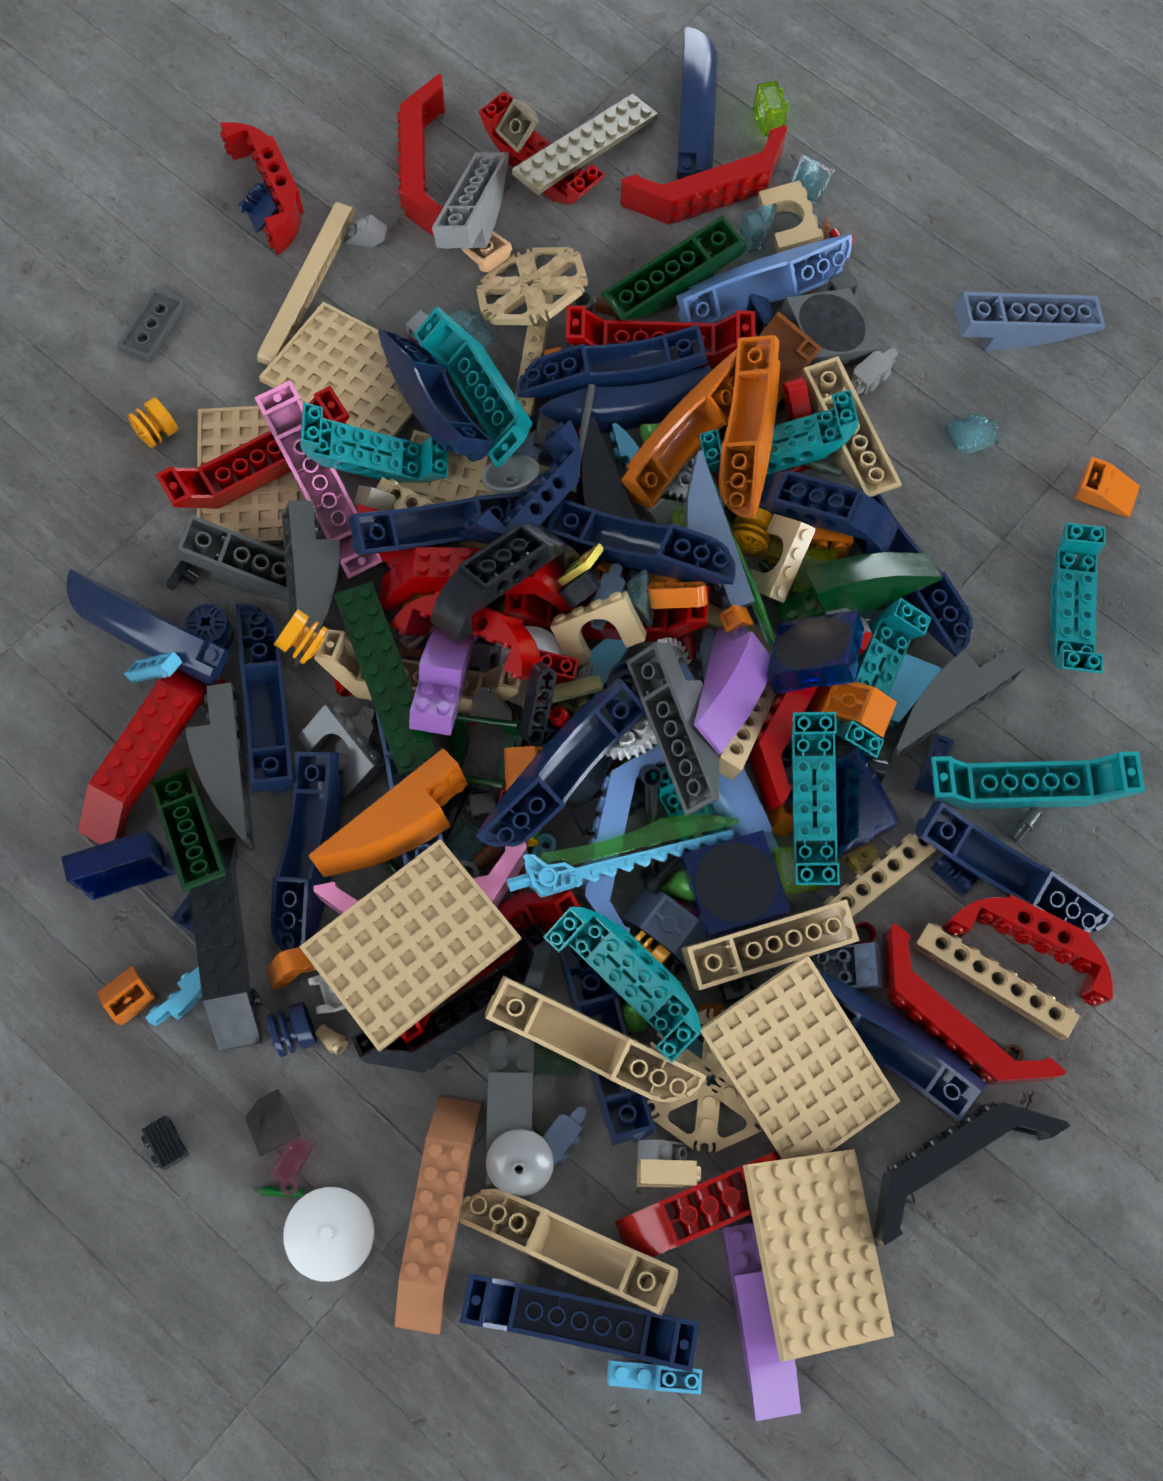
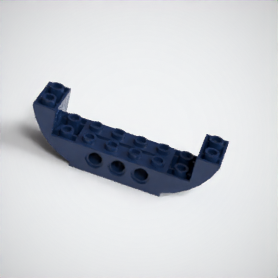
[459,420,581,544]
[759,470,898,554]

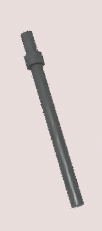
[569,384,596,494]

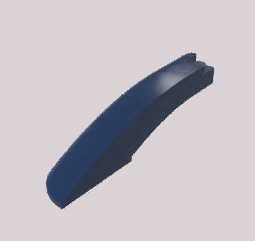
[677,27,717,179]
[529,365,712,433]
[853,494,973,657]
[546,499,736,585]
[475,678,646,847]
[791,961,987,1122]

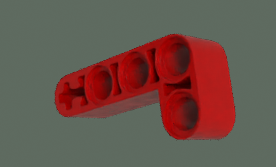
[782,377,812,422]

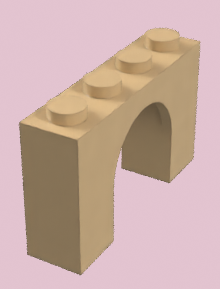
[758,180,823,253]
[748,514,816,603]
[550,591,646,666]
[636,1159,701,1189]

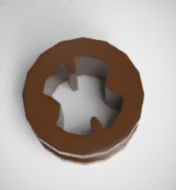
[1004,1044,1024,1061]

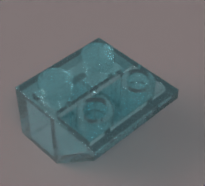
[739,203,777,253]
[945,413,999,455]

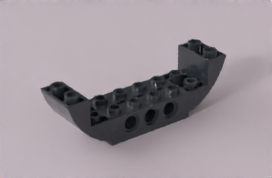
[430,523,580,644]

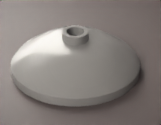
[482,455,540,494]
[486,1129,554,1197]

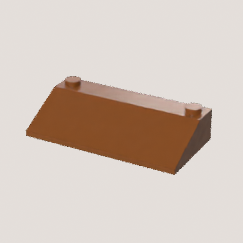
[759,311,822,404]

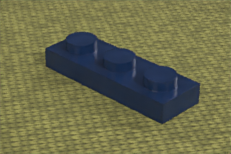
[914,733,955,796]

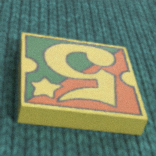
[557,543,604,586]

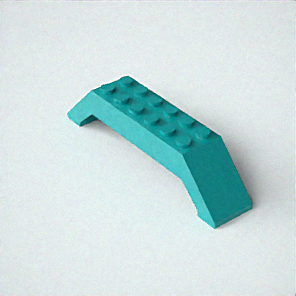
[413,306,533,468]
[930,751,1145,810]

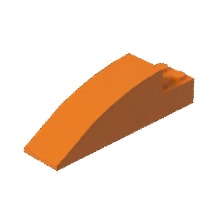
[308,748,468,877]

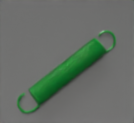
[253,1186,310,1198]

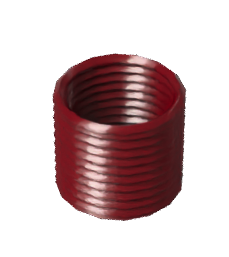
[853,921,876,945]

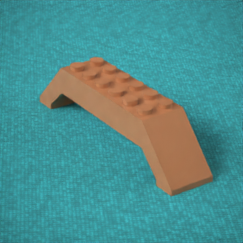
[395,1096,482,1335]

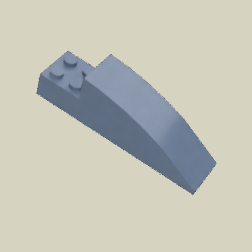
[954,292,1106,350]
[683,450,755,611]

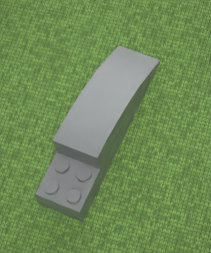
[432,152,509,249]

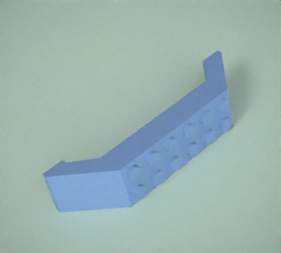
[578,745,665,932]

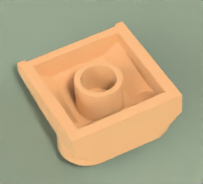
[462,231,512,272]

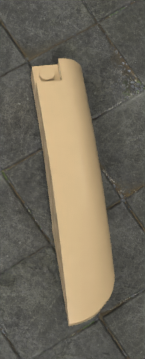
[485,976,707,1102]
[459,1189,678,1316]

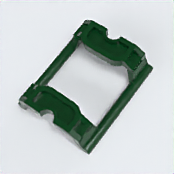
[447,713,525,790]

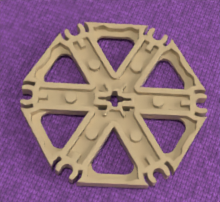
[476,247,589,325]
[647,1008,761,1152]

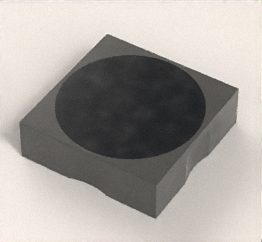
[779,288,878,367]

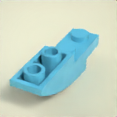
[609,423,639,473]
[146,967,202,1027]
[607,1360,703,1394]

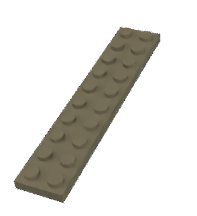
[512,93,658,195]

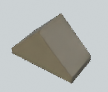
[354,485,396,511]

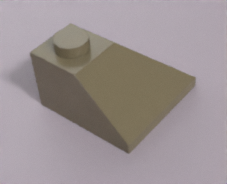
[495,99,538,153]

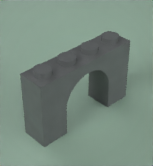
[297,703,385,799]

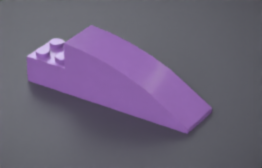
[694,625,775,755]
[409,626,479,736]
[720,1223,801,1421]

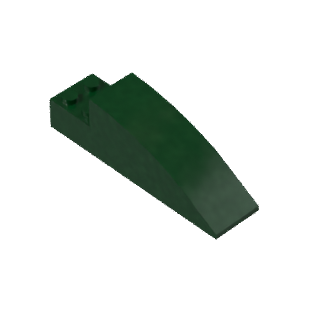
[601,215,744,321]
[775,552,942,631]
[149,767,226,892]

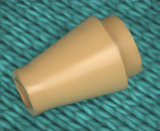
[316,1025,348,1055]

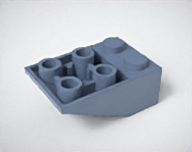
[813,942,885,991]

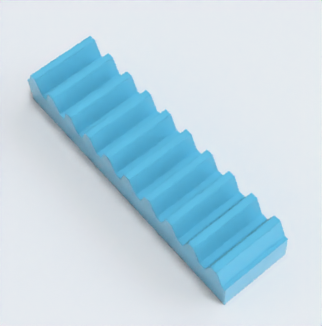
[124,652,182,684]

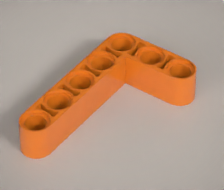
[647,575,708,609]
[266,947,316,990]

